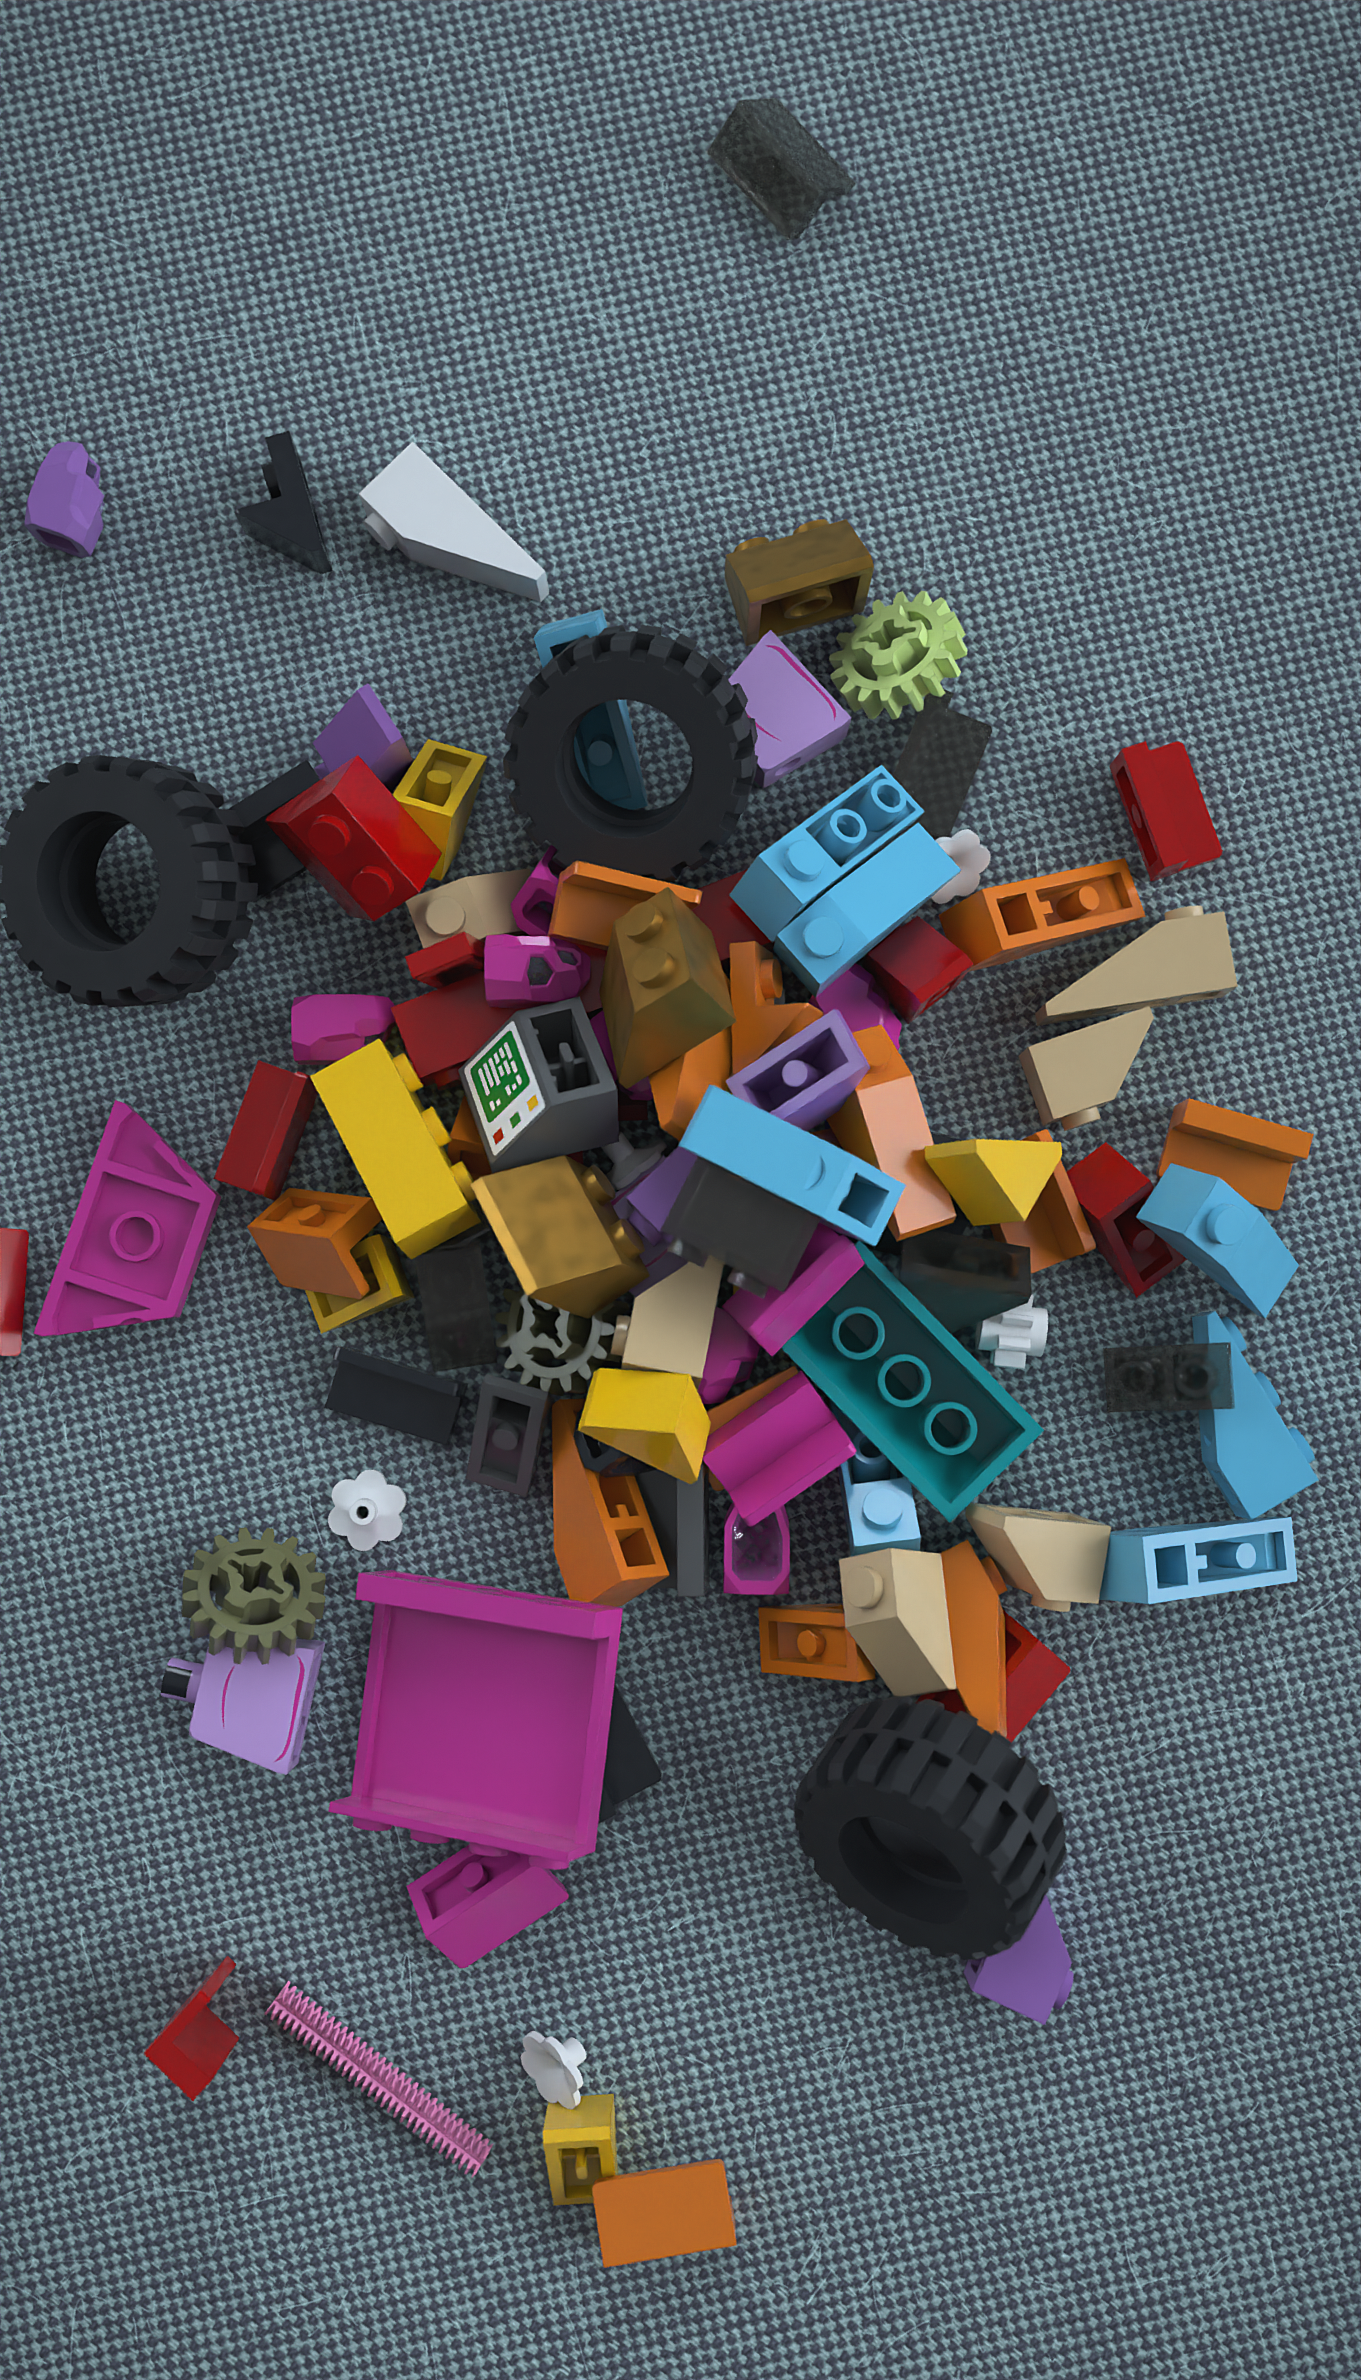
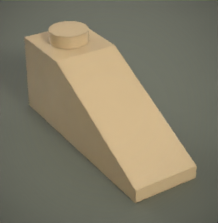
[1035,906,1238,1026]

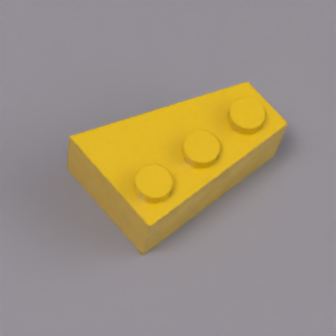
[310,1038,481,1260]

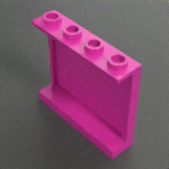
[329,1570,623,1870]

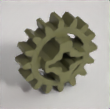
[495,1287,629,1396]
[181,1527,326,1665]

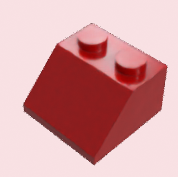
[265,754,442,921]

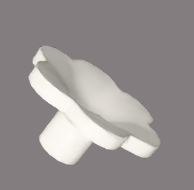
[931,829,991,904]
[601,1132,667,1190]
[328,1469,407,1551]
[521,2031,586,2110]

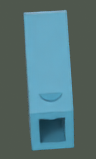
[729,765,925,943]
[678,1084,906,1246]
[1192,1311,1319,1520]
[828,1397,921,1557]

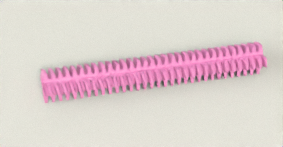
[264,1981,493,2178]

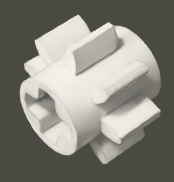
[975,1289,1048,1370]

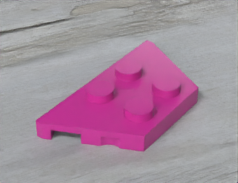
[33,1100,221,1337]

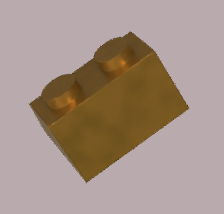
[724,519,874,646]
[599,887,737,1089]
[470,1155,650,1319]

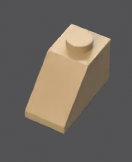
[405,868,547,948]
[1019,1006,1154,1131]
[611,1247,726,1390]
[965,1503,1111,1612]
[839,1548,956,1697]

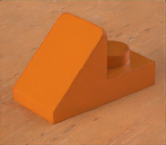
[729,941,823,1075]
[758,1603,875,1682]

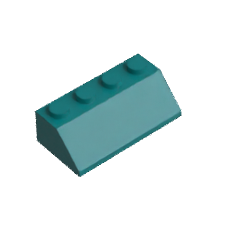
[781,1240,1044,1522]

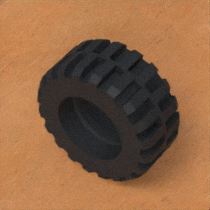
[503,625,758,883]
[0,755,258,1008]
[794,1696,1067,1960]

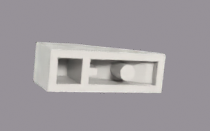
[359,442,549,602]

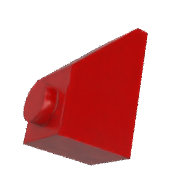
[862,915,973,1024]
[1066,1142,1187,1297]

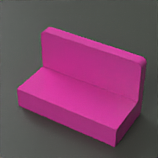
[722,1218,865,1356]
[702,1370,857,1527]
[406,1845,569,1969]

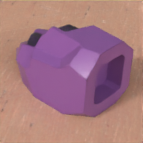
[24,441,105,558]

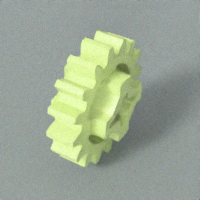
[829,591,968,720]

